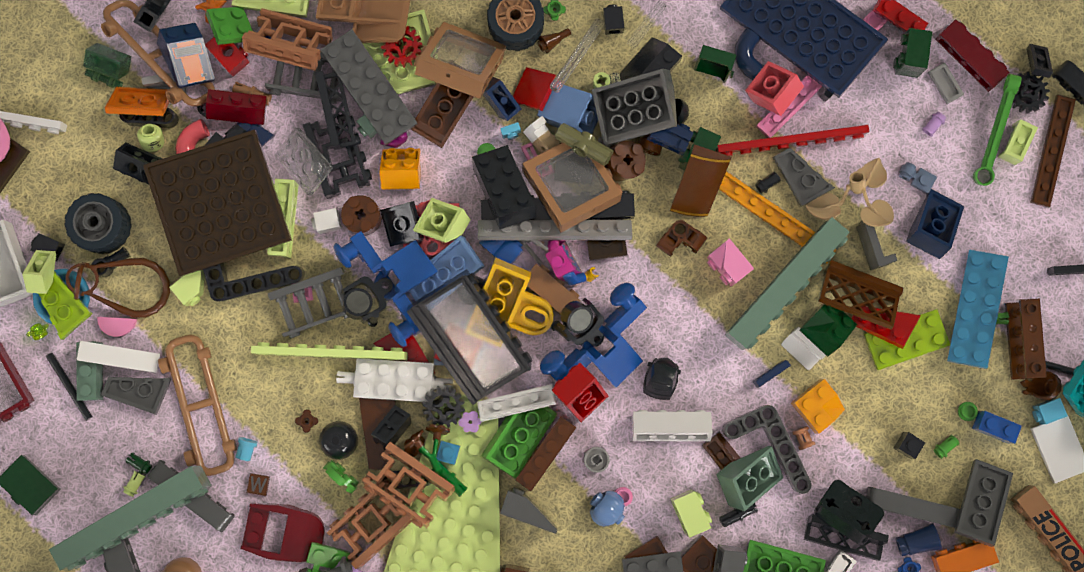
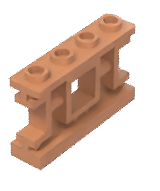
[242,8,333,71]
[361,442,455,529]
[327,480,417,569]

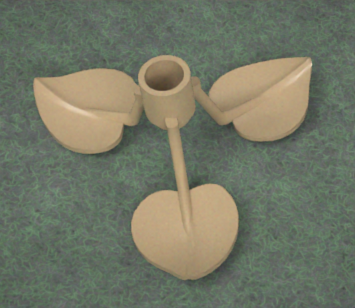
[805,158,894,227]

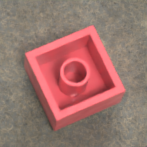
[745,61,804,116]

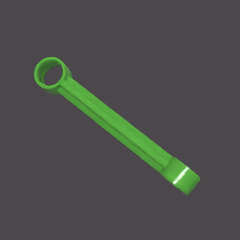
[973,73,1022,186]

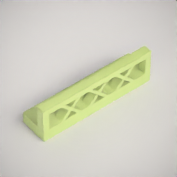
[267,178,299,259]

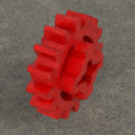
[381,26,423,68]

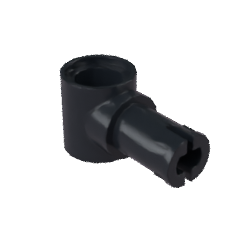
[91,247,131,277]

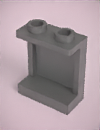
[856,221,898,270]

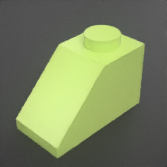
[22,250,56,294]
[169,270,205,306]

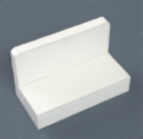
[781,327,826,370]

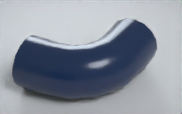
[734,28,764,81]

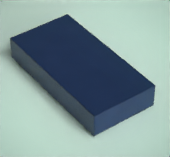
[753,360,791,388]

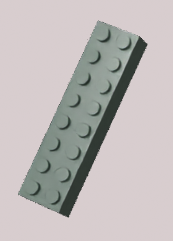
[725,217,850,350]
[49,466,212,571]

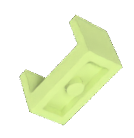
[998,119,1038,165]

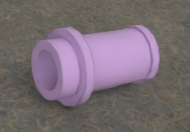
[922,112,946,137]

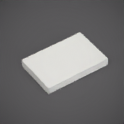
[1030,416,1084,483]

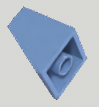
[537,83,598,134]

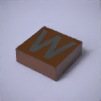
[246,473,270,496]

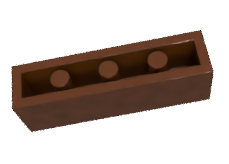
[515,416,577,491]

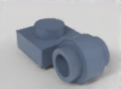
[899,162,937,194]

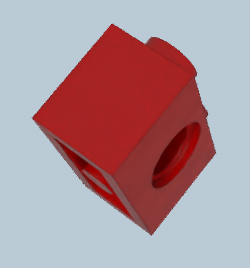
[205,37,250,77]

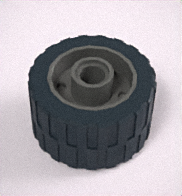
[64,193,132,254]

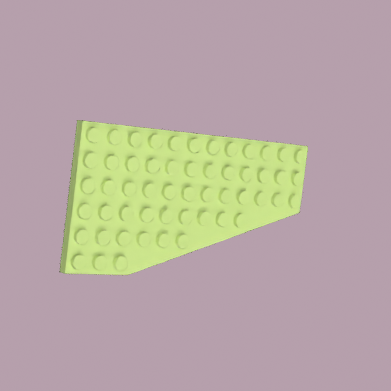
[384,390,500,572]

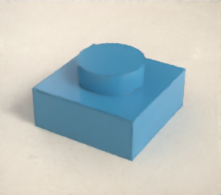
[437,441,460,465]

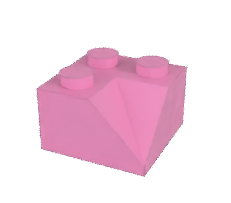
[707,238,754,287]

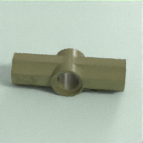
[555,123,613,166]

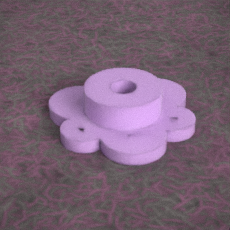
[459,411,481,433]

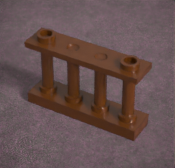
[1005,298,1047,380]

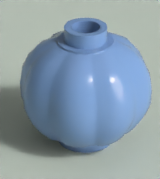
[590,491,625,527]

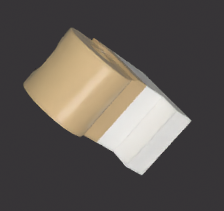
[523,116,560,153]

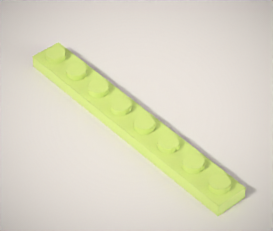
[251,342,408,361]

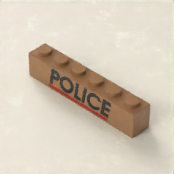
[1011,485,1084,572]

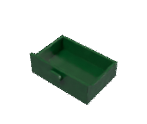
[694,45,736,83]
[0,455,61,516]

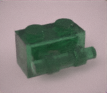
[83,43,132,88]

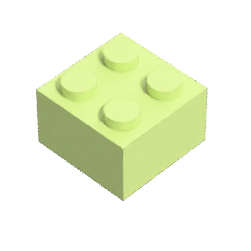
[670,489,712,538]

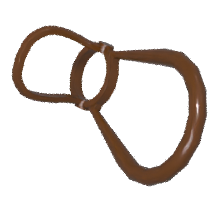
[66,258,170,318]

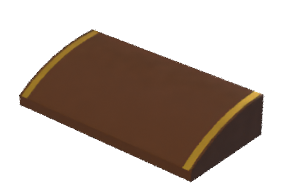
[670,144,732,217]

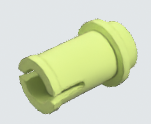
[123,471,146,497]

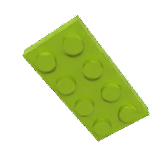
[864,309,950,370]

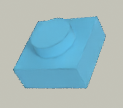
[500,122,521,140]

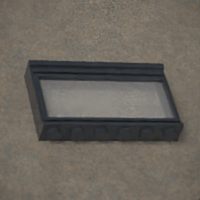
[406,269,533,405]

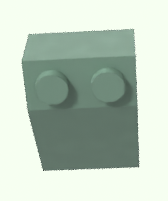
[716,446,783,511]

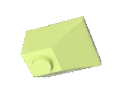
[413,198,471,243]

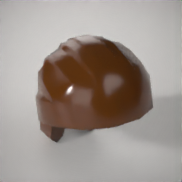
[1020,371,1062,401]

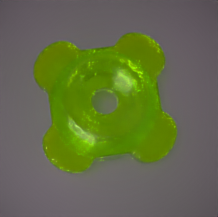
[26,323,49,340]

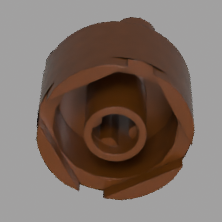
[604,140,646,181]
[341,195,382,236]

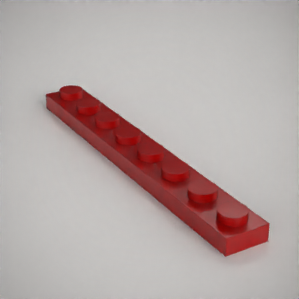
[716,125,870,156]

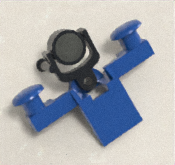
[333,231,438,347]
[540,282,647,387]

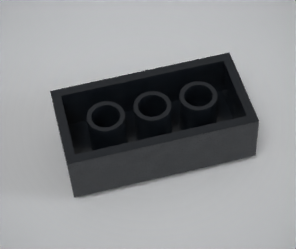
[472,145,536,229]

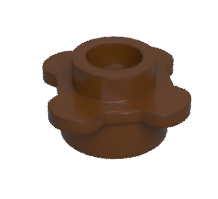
[295,409,318,433]

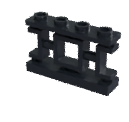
[303,114,372,199]

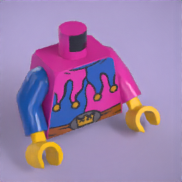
[545,240,599,285]

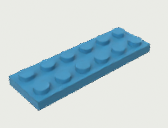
[947,250,1009,369]

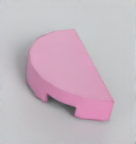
[97,317,137,337]

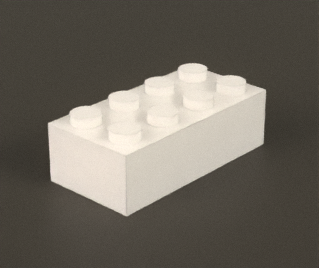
[0,220,33,307]

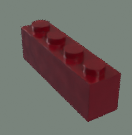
[935,19,1010,92]

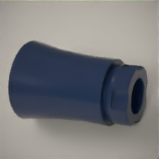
[895,523,942,556]

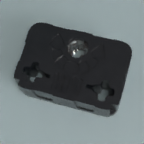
[814,480,884,545]

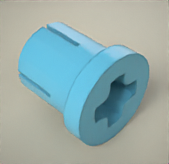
[235,437,258,461]

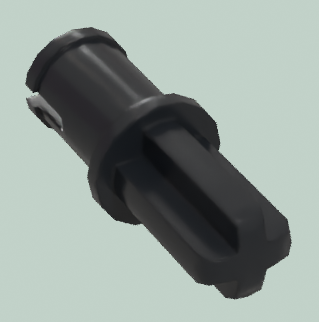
[719,503,758,527]

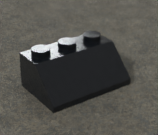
[615,37,682,82]

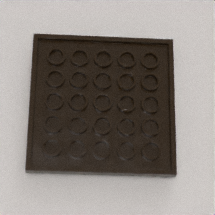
[143,129,292,277]

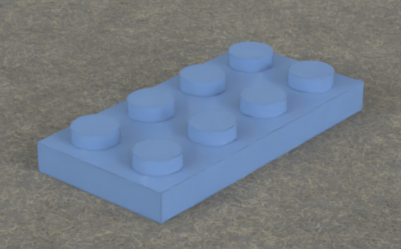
[409,235,485,311]

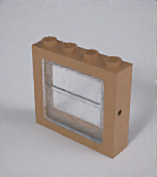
[414,22,506,99]
[522,143,622,233]

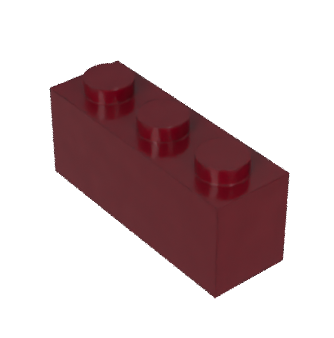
[206,89,267,125]

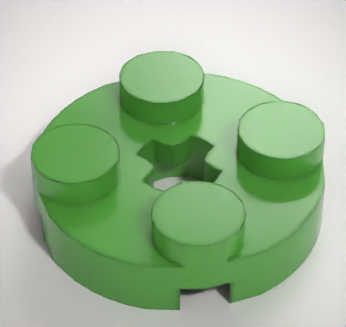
[323,460,359,494]

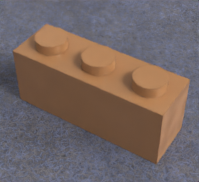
[527,264,581,315]

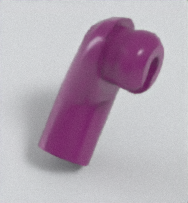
[380,132,408,148]

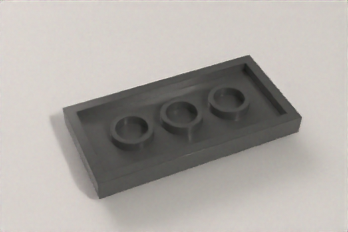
[954,459,1013,547]

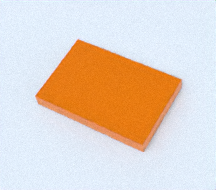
[105,87,170,116]

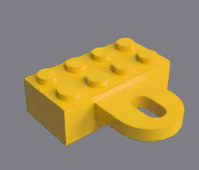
[465,258,554,347]

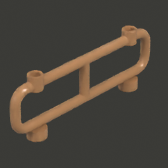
[101,0,215,106]
[158,335,237,476]

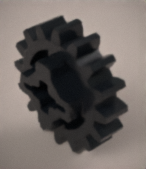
[1012,71,1050,114]
[422,385,465,428]

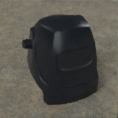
[643,358,681,400]

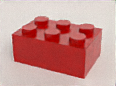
[552,363,609,422]

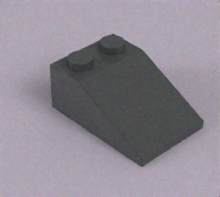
[500,487,558,534]

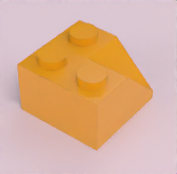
[791,379,845,434]

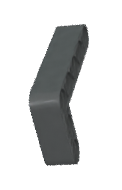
[722,405,812,494]

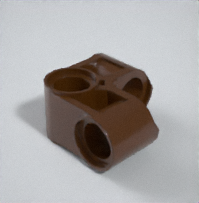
[656,220,708,257]

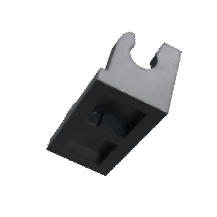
[371,405,411,450]

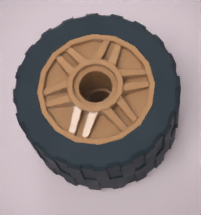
[487,0,544,51]

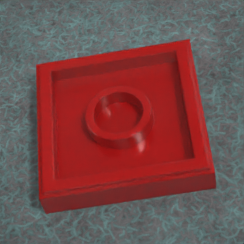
[513,67,558,111]

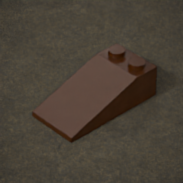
[411,61,473,148]

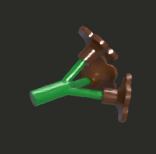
[404,424,450,474]

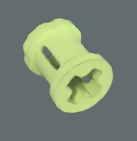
[593,72,610,89]

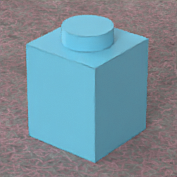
[1032,398,1068,424]

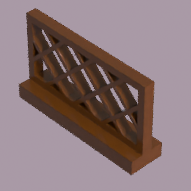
[818,260,904,329]

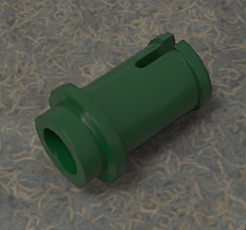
[126,452,152,475]

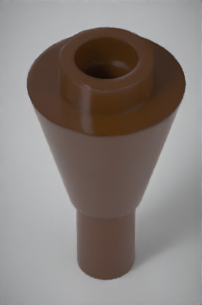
[537,28,571,53]

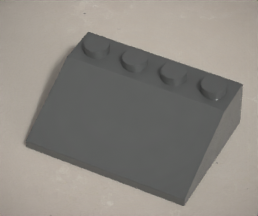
[592,69,677,146]

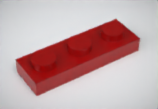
[872,0,928,32]

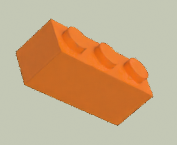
[931,540,999,572]

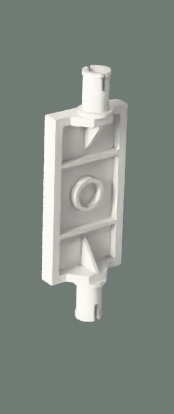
[336,358,453,402]

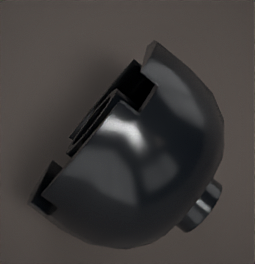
[319,421,358,460]

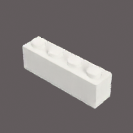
[632,410,713,441]

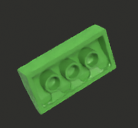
[481,407,557,479]
[743,540,826,572]

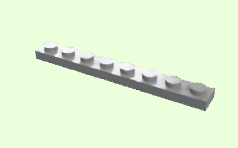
[478,220,632,240]

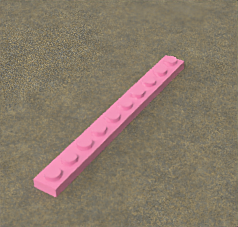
[756,11,888,138]

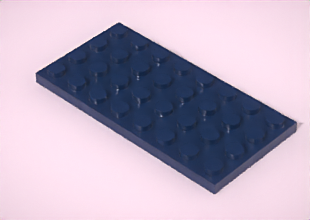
[720,0,888,98]

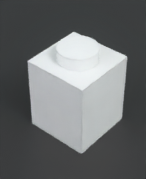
[311,208,342,234]

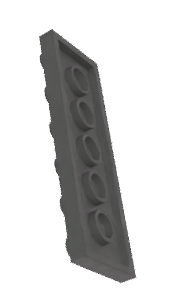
[320,29,418,145]

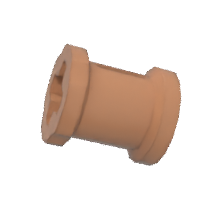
[792,426,816,450]

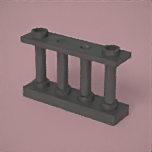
[264,47,342,104]
[267,267,349,339]

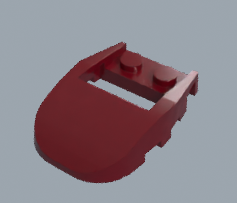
[240,503,325,562]

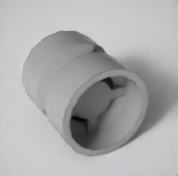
[584,447,610,473]

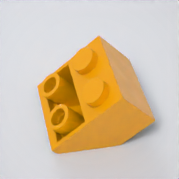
[379,148,421,189]

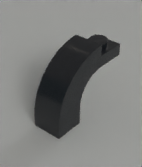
[133,0,171,32]

